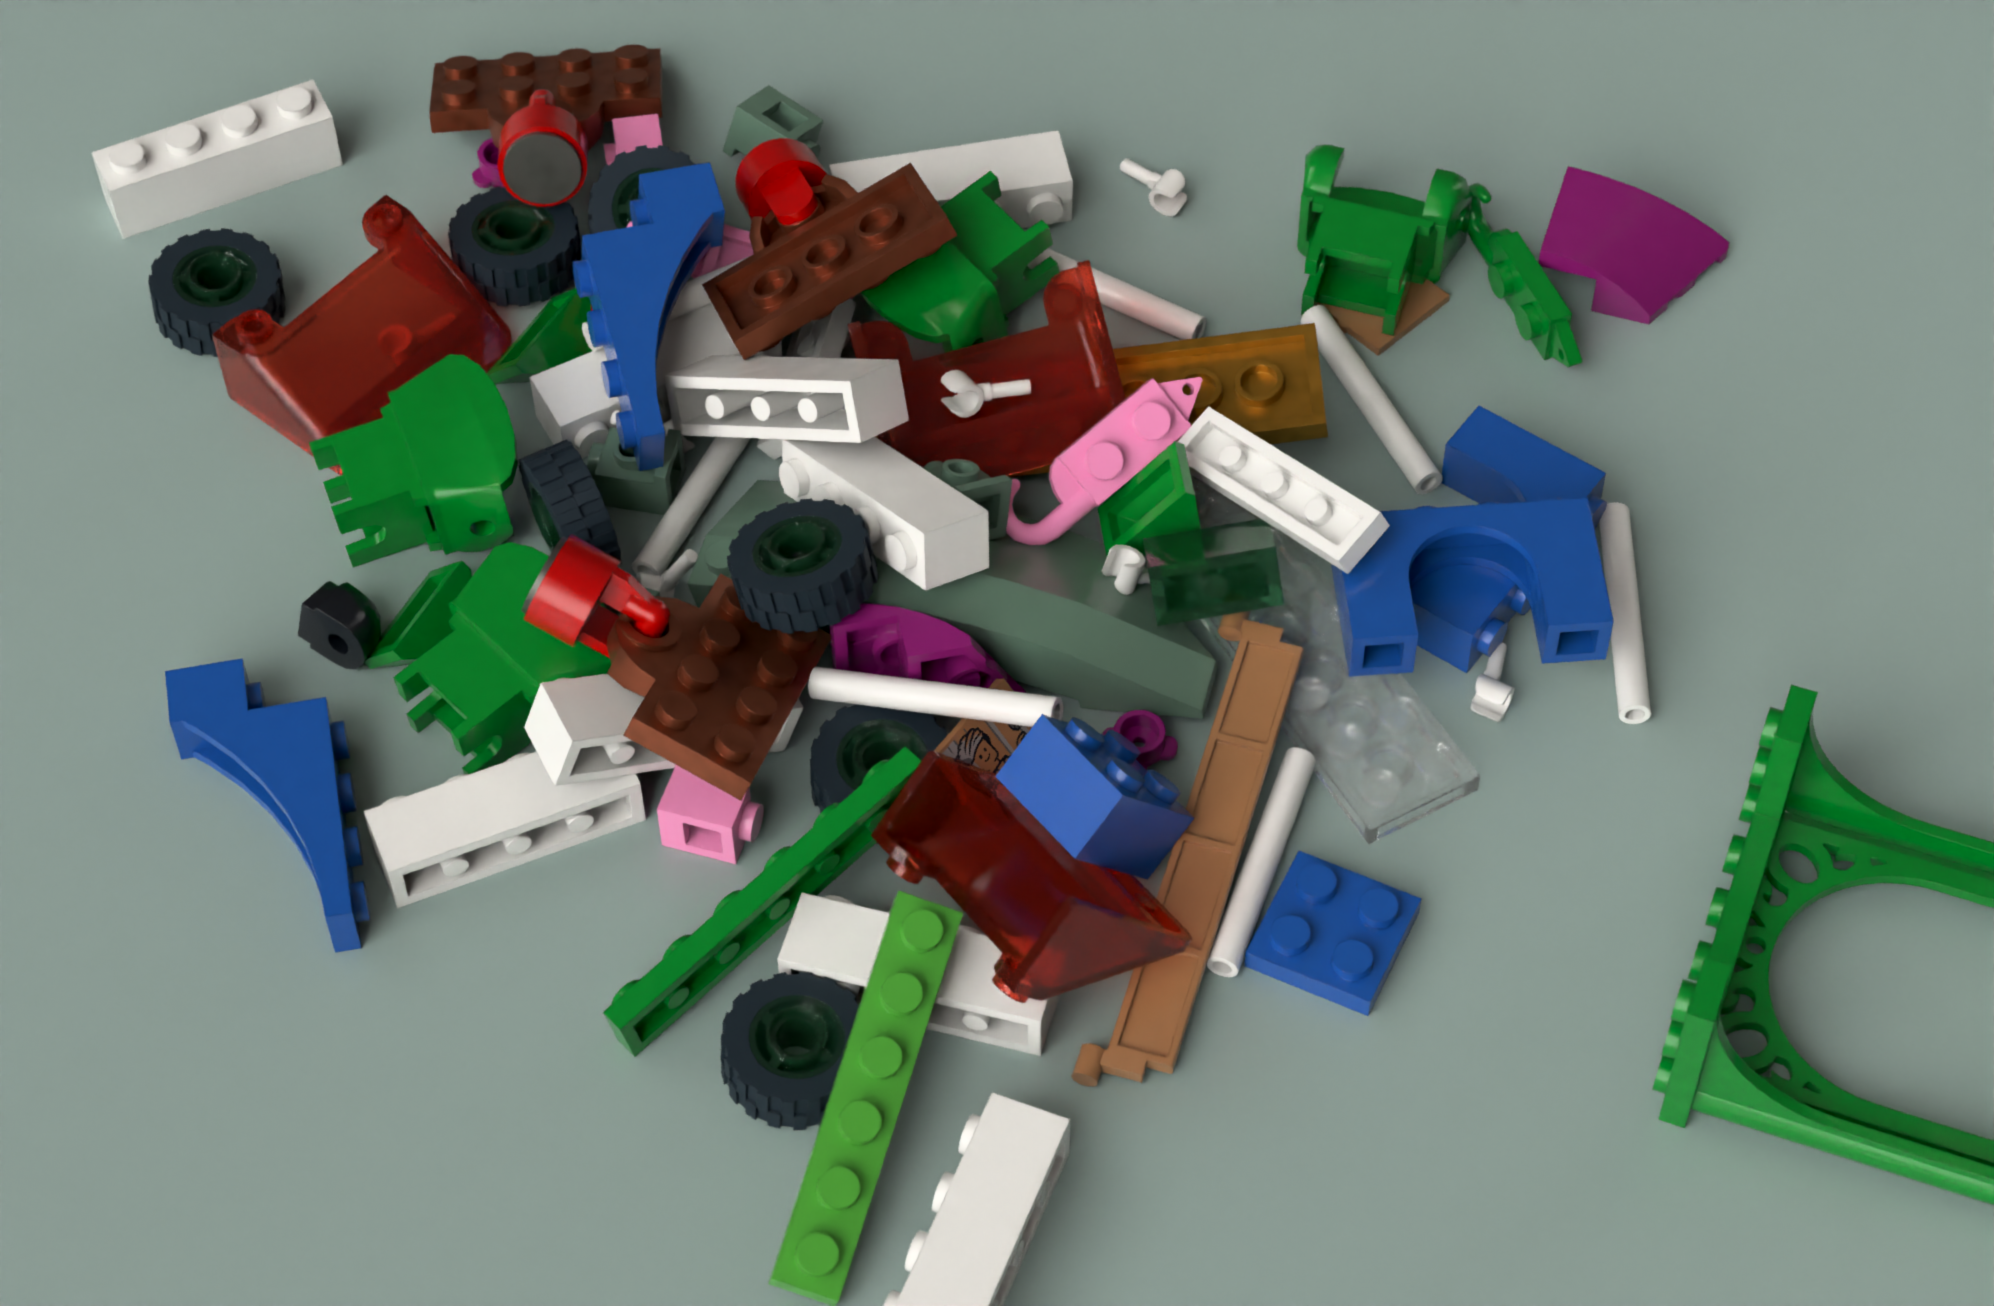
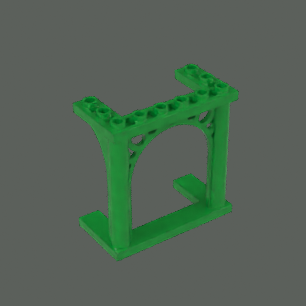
[1652,684,1994,1205]

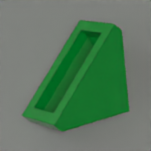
[487,288,592,384]
[1097,441,1204,557]
[365,560,472,669]

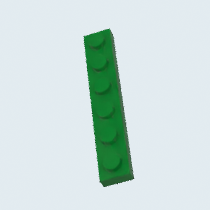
[603,746,933,1057]

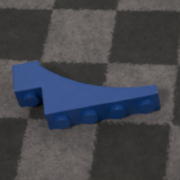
[573,162,725,471]
[165,658,370,953]

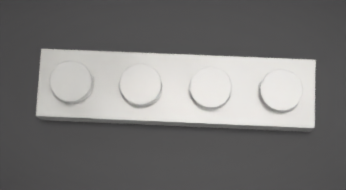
[1178,406,1390,574]

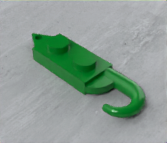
[1467,183,1583,367]

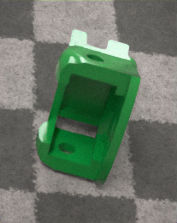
[1297,144,1472,336]
[860,171,1060,370]
[309,354,518,567]
[393,542,611,774]

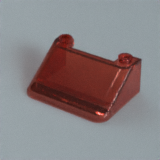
[212,195,513,475]
[847,260,1126,478]
[871,751,1192,1003]

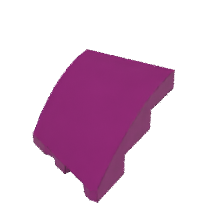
[1538,166,1730,325]
[830,604,1027,693]

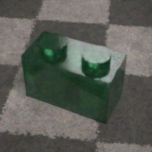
[1142,519,1284,626]

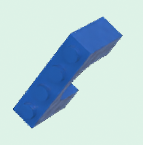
[1411,406,1607,673]
[1331,497,1614,677]

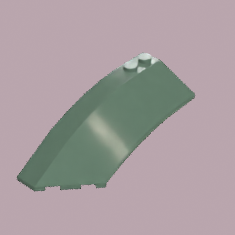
[687,480,1218,719]

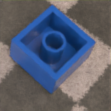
[995,714,1194,880]

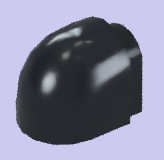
[298,581,381,669]

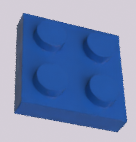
[1244,851,1421,1016]

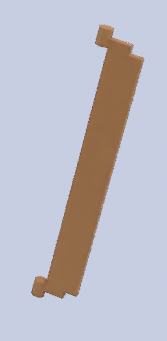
[1071,601,1304,1087]

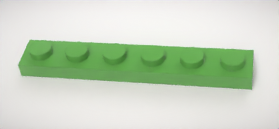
[768,890,963,1306]

